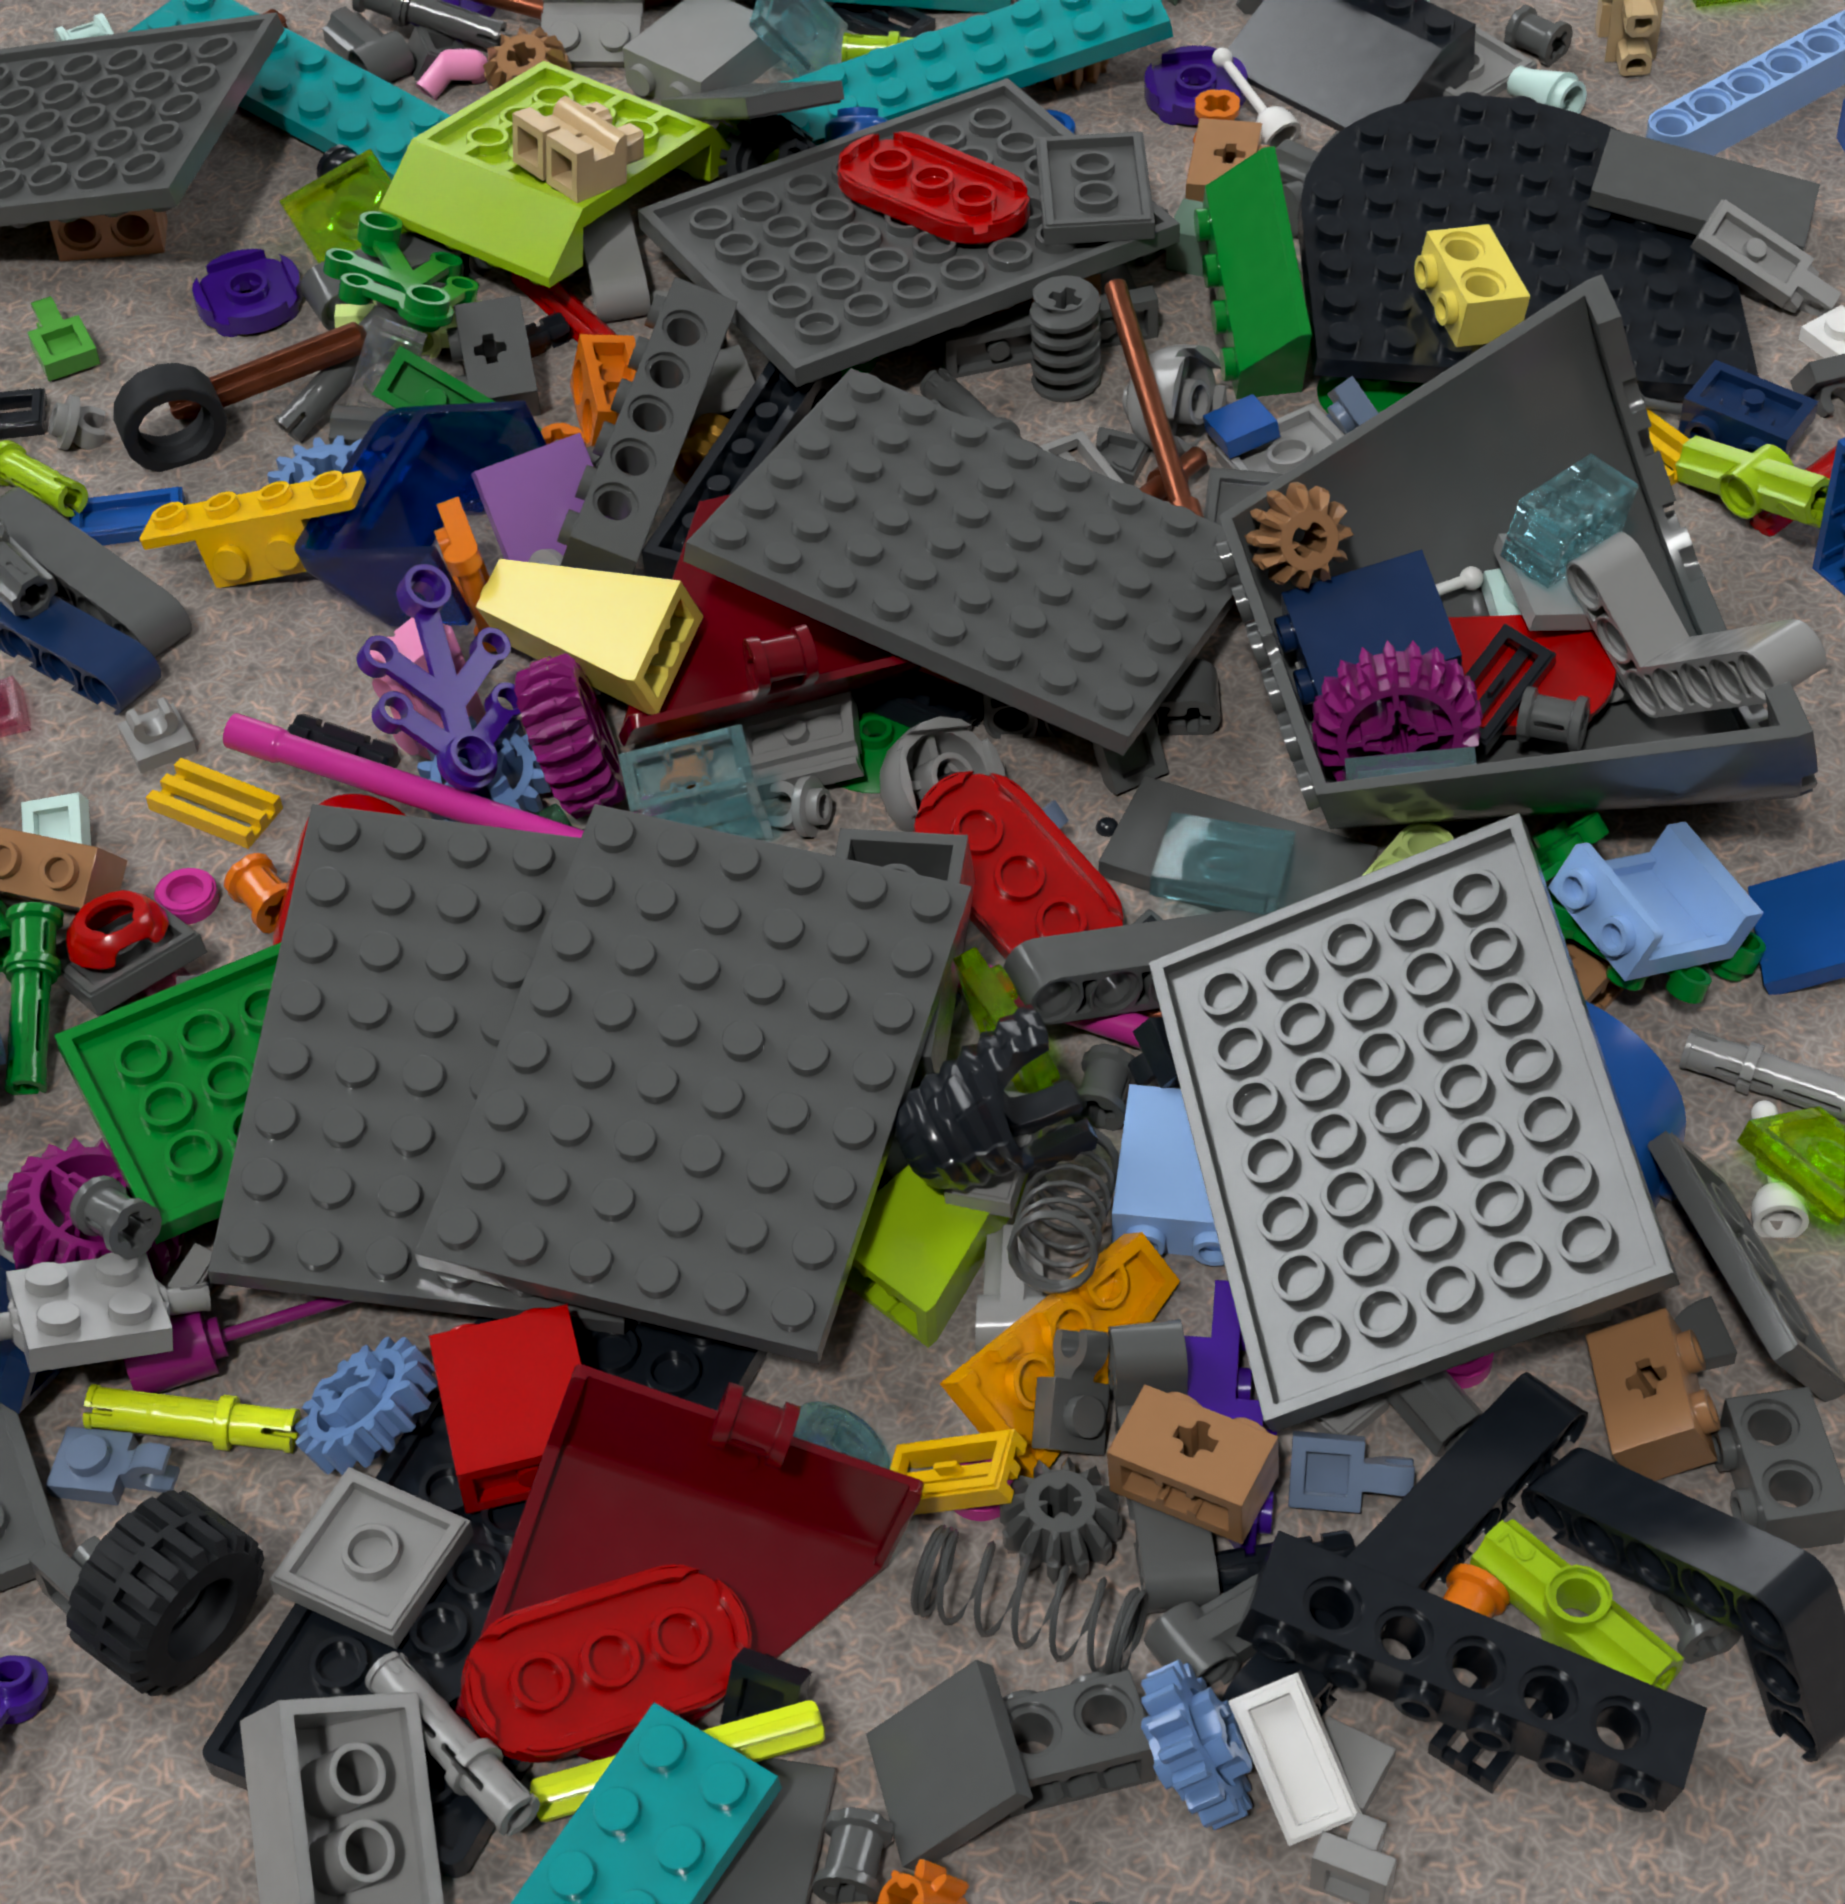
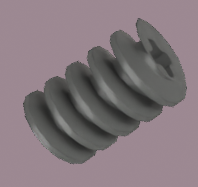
[1030,275,1101,402]

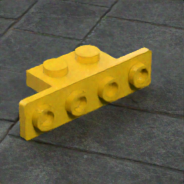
[139,471,366,588]

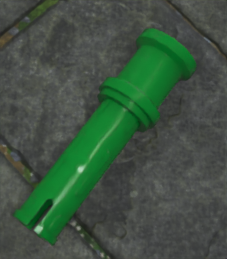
[3,902,64,1095]

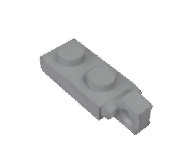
[1690,199,1841,317]

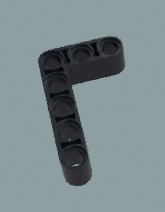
[1521,1447,1845,1762]

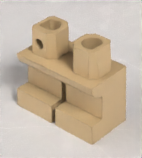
[1595,0,1664,76]
[512,95,644,203]

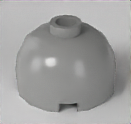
[1122,344,1227,457]
[879,716,1005,832]

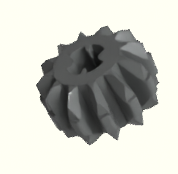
[1000,1456,1122,1584]

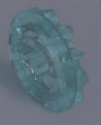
[793,1401,890,1469]

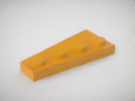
[939,1232,1180,1478]

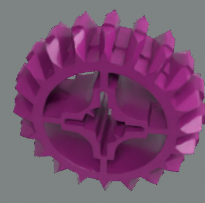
[1311,640,1483,782]
[514,653,627,819]
[0,1137,186,1283]

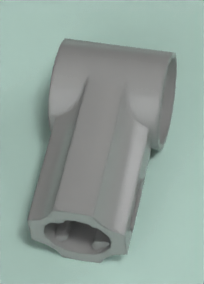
[975,1224,1047,1353]

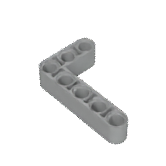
[1565,532,1827,718]

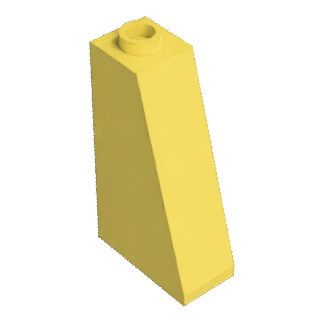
[476,559,703,715]

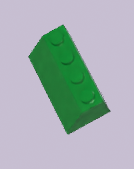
[1194,146,1312,399]

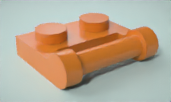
[434,497,496,652]

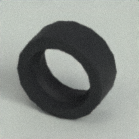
[113,363,227,472]

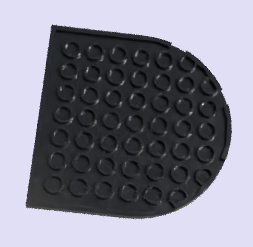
[1298,92,1759,401]

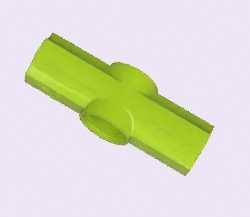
[1675,435,1830,529]
[1470,1519,1684,1691]

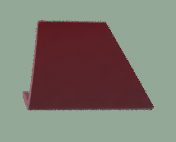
[618,494,922,746]
[456,1364,924,1761]

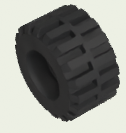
[66,1490,264,1696]

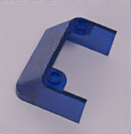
[294,401,547,627]

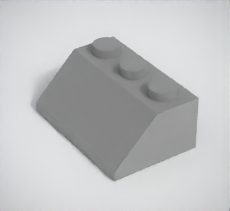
[240,1692,444,1904]

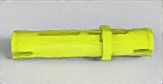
[83,1384,301,1454]

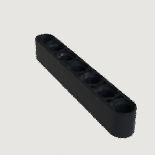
[1222,1372,1588,1717]

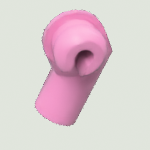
[416,49,488,100]

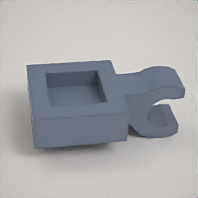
[1326,376,1378,435]
[45,1426,180,1506]
[1288,1431,1415,1513]

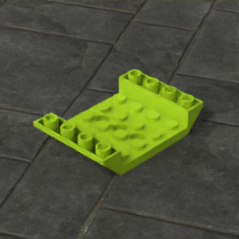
[379,61,732,288]

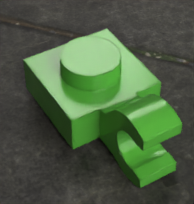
[27,296,100,381]

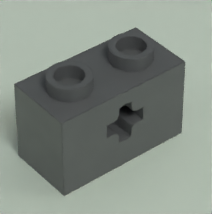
[447,295,541,418]

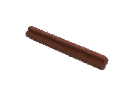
[168,322,370,420]

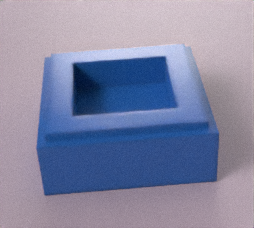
[1203,394,1281,459]

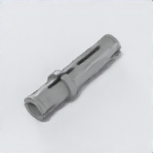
[1679,1027,1845,1121]
[365,1651,540,1836]

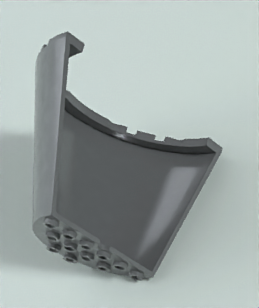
[1216,275,1818,829]

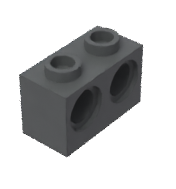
[1711,1386,1845,1549]
[1003,1669,1155,1817]

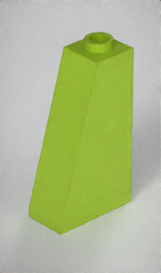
[845,1129,1042,1348]

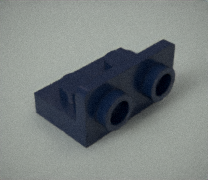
[1678,360,1819,455]

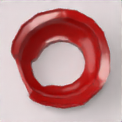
[66,890,169,970]

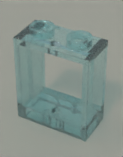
[618,724,774,840]

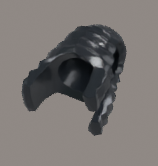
[896,1004,1098,1191]

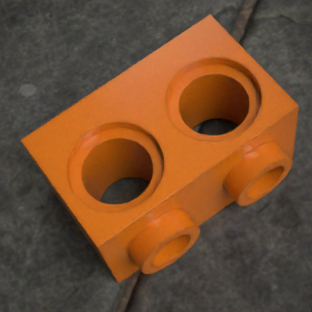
[570,334,646,448]

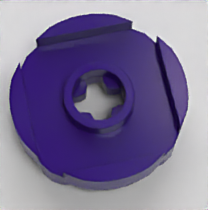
[1144,45,1247,125]
[192,249,303,337]

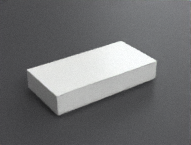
[1228,1670,1361,1846]

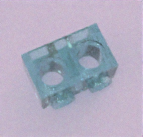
[1500,453,1639,588]

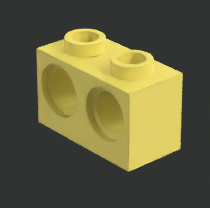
[1414,224,1530,347]

